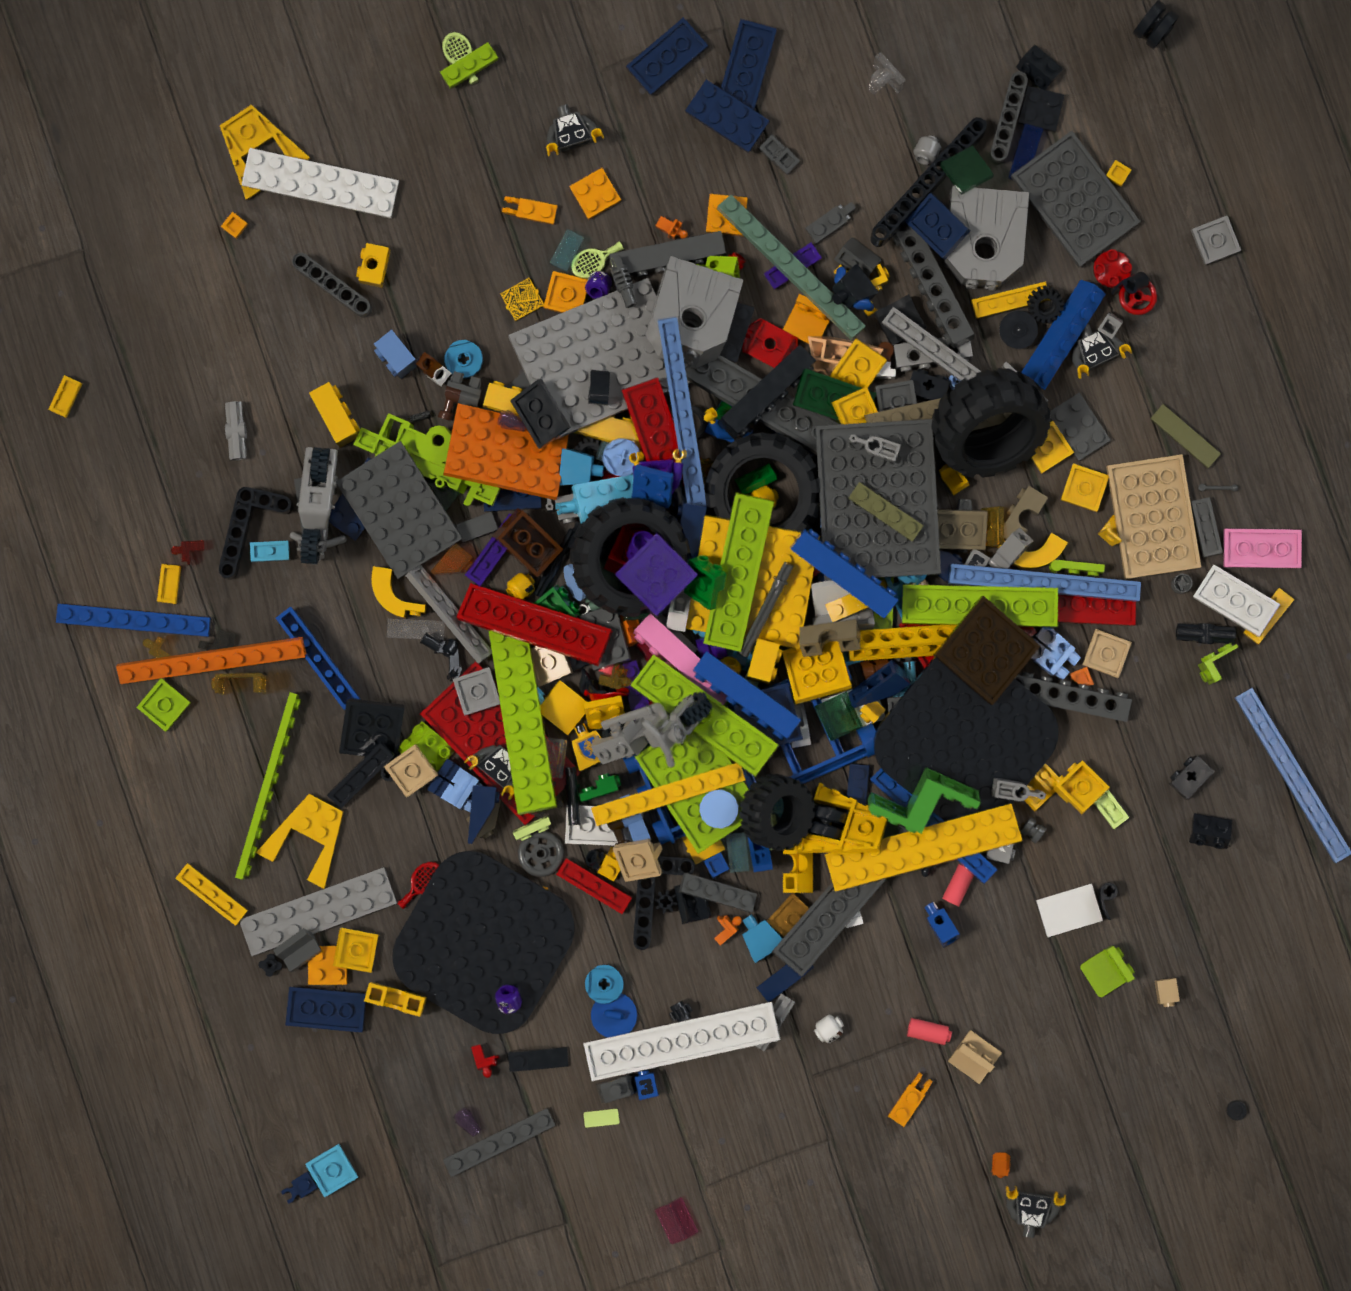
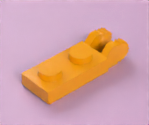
[502,196,558,225]
[888,1072,933,1127]

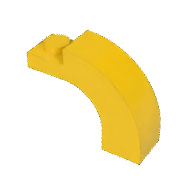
[997,533,1068,569]
[372,566,427,619]
[825,580,888,622]

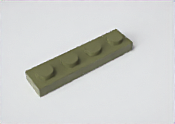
[848,482,924,542]

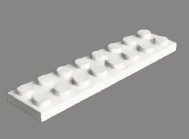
[242,148,399,218]

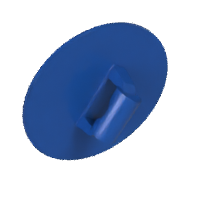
[591,993,637,1038]

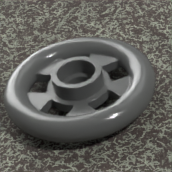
[518,831,564,877]

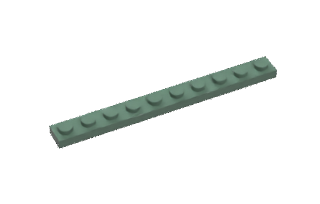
[717,195,866,341]

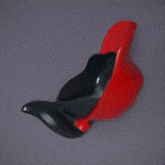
[579,668,629,701]

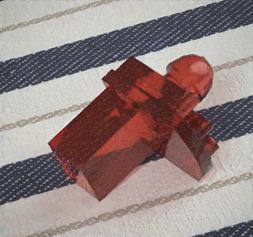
[171,540,205,566]

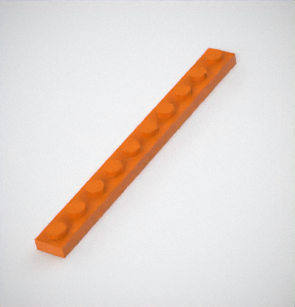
[116,637,307,684]

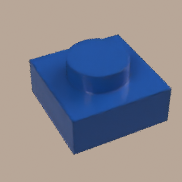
[704,852,729,878]

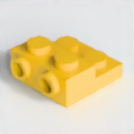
[1053,760,1110,814]

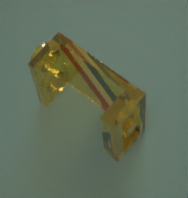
[211,673,266,695]

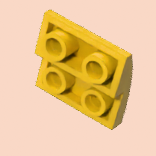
[540,680,587,735]

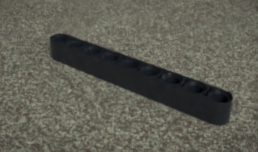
[870,117,987,247]

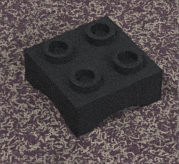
[874,294,927,346]

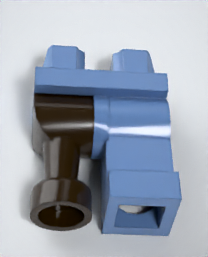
[604,794,651,845]

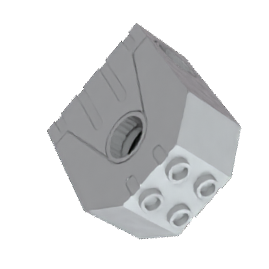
[944,186,1029,291]
[645,256,743,369]

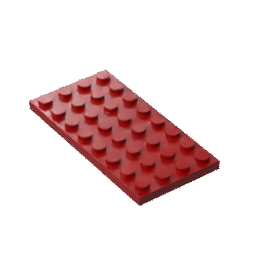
[420,661,581,826]

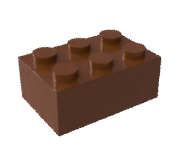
[492,508,563,577]

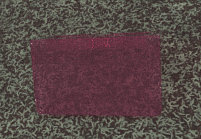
[655,1197,698,1244]

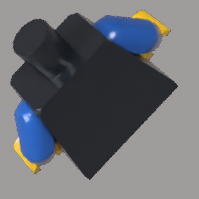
[832,264,879,316]

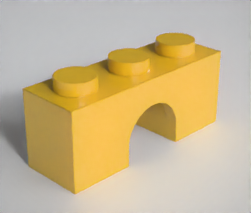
[783,844,813,893]
[364,982,427,1017]

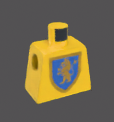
[572,723,601,772]

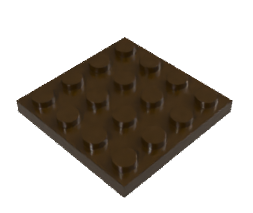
[933,596,1040,705]

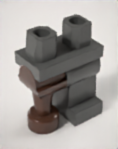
[438,371,481,421]

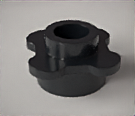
[586,849,605,870]
[258,954,282,977]

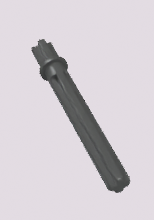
[739,561,794,657]

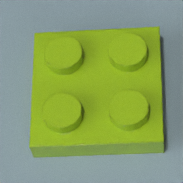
[136,678,191,732]

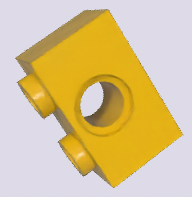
[356,243,390,288]

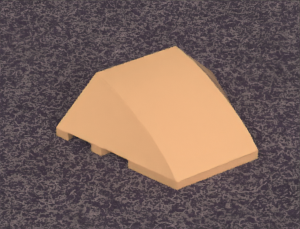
[808,336,883,376]

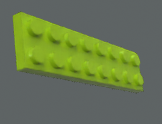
[703,493,774,652]
[902,585,1058,627]
[631,655,779,777]

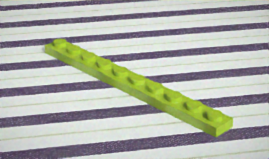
[235,692,301,880]

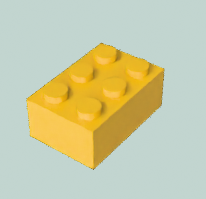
[309,382,360,448]
[747,638,782,685]

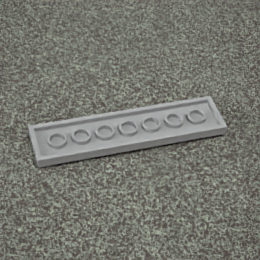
[239,867,397,956]

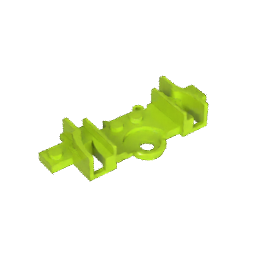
[353,413,501,507]

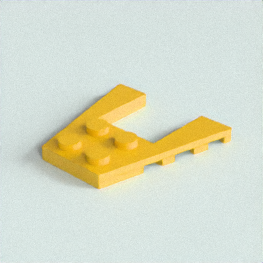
[220,105,310,200]
[797,783,888,853]
[256,794,344,889]

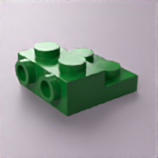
[684,555,727,610]
[533,585,581,618]
[579,773,621,802]

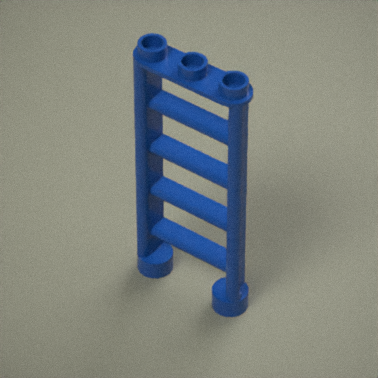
[623,662,876,845]

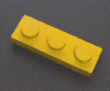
[1243,588,1294,645]

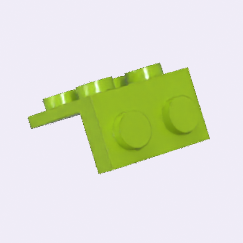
[1198,643,1239,685]
[398,721,454,772]
[1080,945,1135,997]

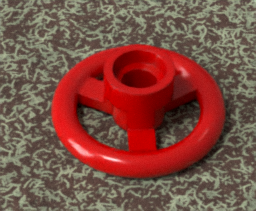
[1119,281,1157,315]

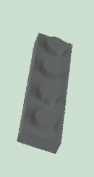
[679,873,757,913]

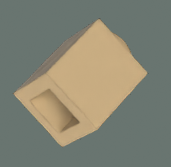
[1154,978,1180,1007]

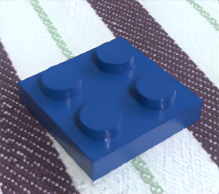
[632,465,674,508]

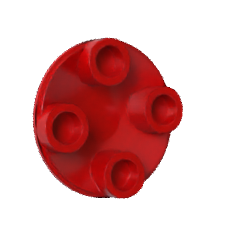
[1093,249,1132,288]

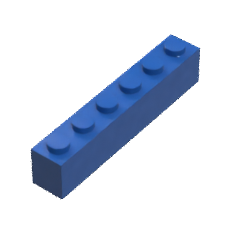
[1021,280,1106,390]
[790,528,898,619]
[276,607,362,710]
[693,651,801,740]

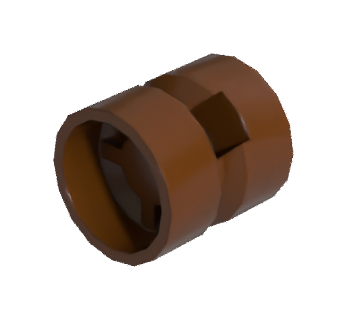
[860,659,889,681]

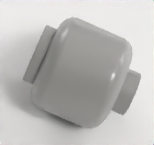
[913,135,941,165]

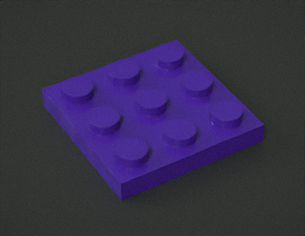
[615,533,698,616]

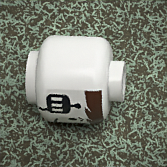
[814,1014,844,1043]

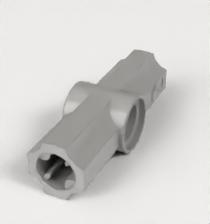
[225,401,247,461]
[755,993,795,1052]

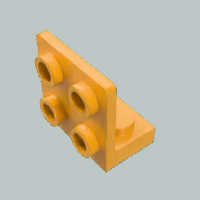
[783,294,830,344]

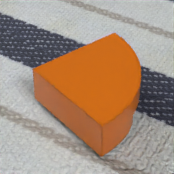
[1069,667,1094,686]

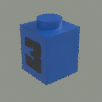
[634,1070,658,1100]

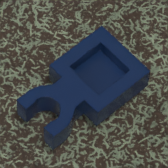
[281,1171,318,1204]

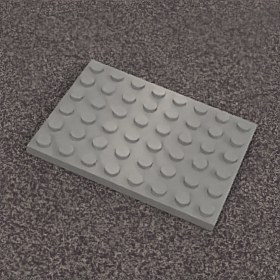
[508,278,691,440]

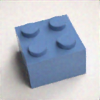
[374,330,417,379]

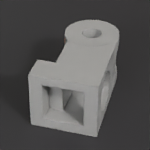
[1098,312,1123,339]

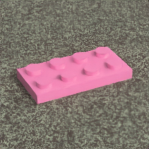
[1223,529,1302,569]

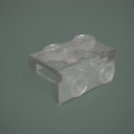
[546,738,567,778]

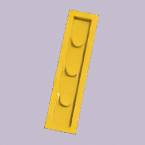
[971,281,1050,319]
[175,863,248,926]

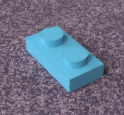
[250,541,290,562]

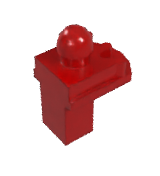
[471,1044,500,1078]

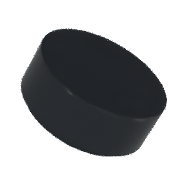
[1226,1101,1247,1120]

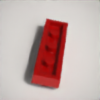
[556,858,632,914]

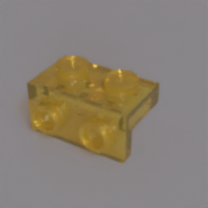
[981,506,1004,548]

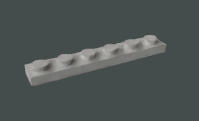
[882,307,981,381]
[405,565,492,664]

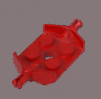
[742,318,798,368]

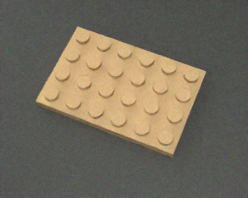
[1106,454,1201,579]

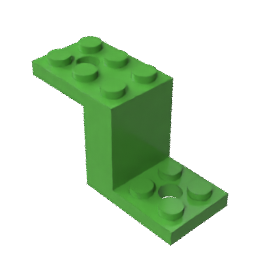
[868,767,980,834]

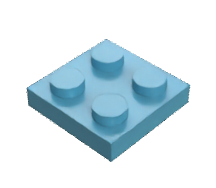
[305,1144,358,1198]

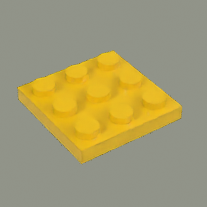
[782,641,852,704]

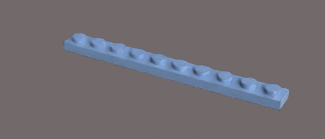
[658,316,706,506]
[948,564,1141,602]
[1235,688,1351,863]

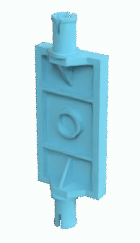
[555,474,633,524]

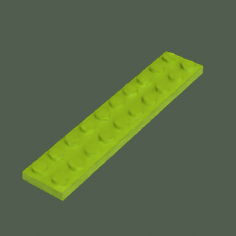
[489,631,557,815]

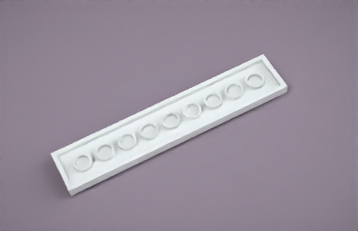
[583,1002,781,1081]

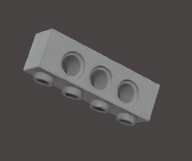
[893,337,973,372]

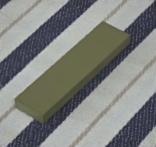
[1150,404,1221,469]

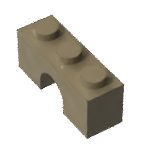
[996,486,1048,541]
[799,619,860,657]

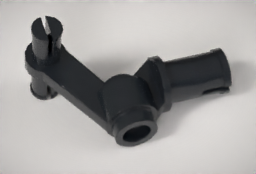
[420,632,462,681]

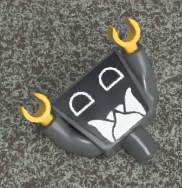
[546,105,604,156]
[1072,324,1132,378]
[464,745,514,800]
[1006,1186,1066,1238]

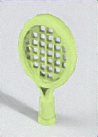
[442,32,479,85]
[571,241,624,279]

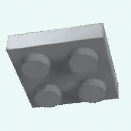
[1191,216,1242,265]
[453,667,500,716]

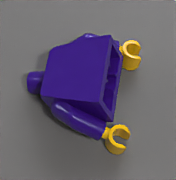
[629,449,687,495]

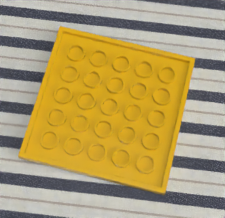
[686,515,820,649]

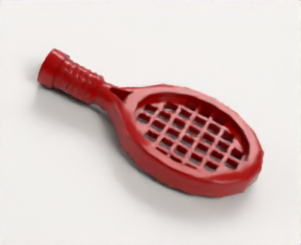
[397,861,439,909]

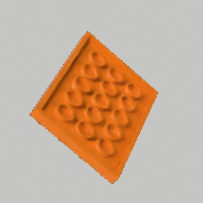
[443,403,569,500]

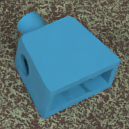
[559,448,604,485]
[742,914,782,963]

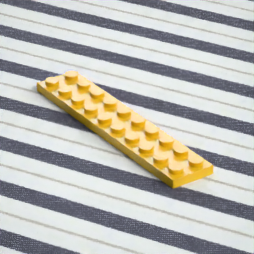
[825,804,1022,892]

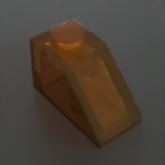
[430,543,474,576]

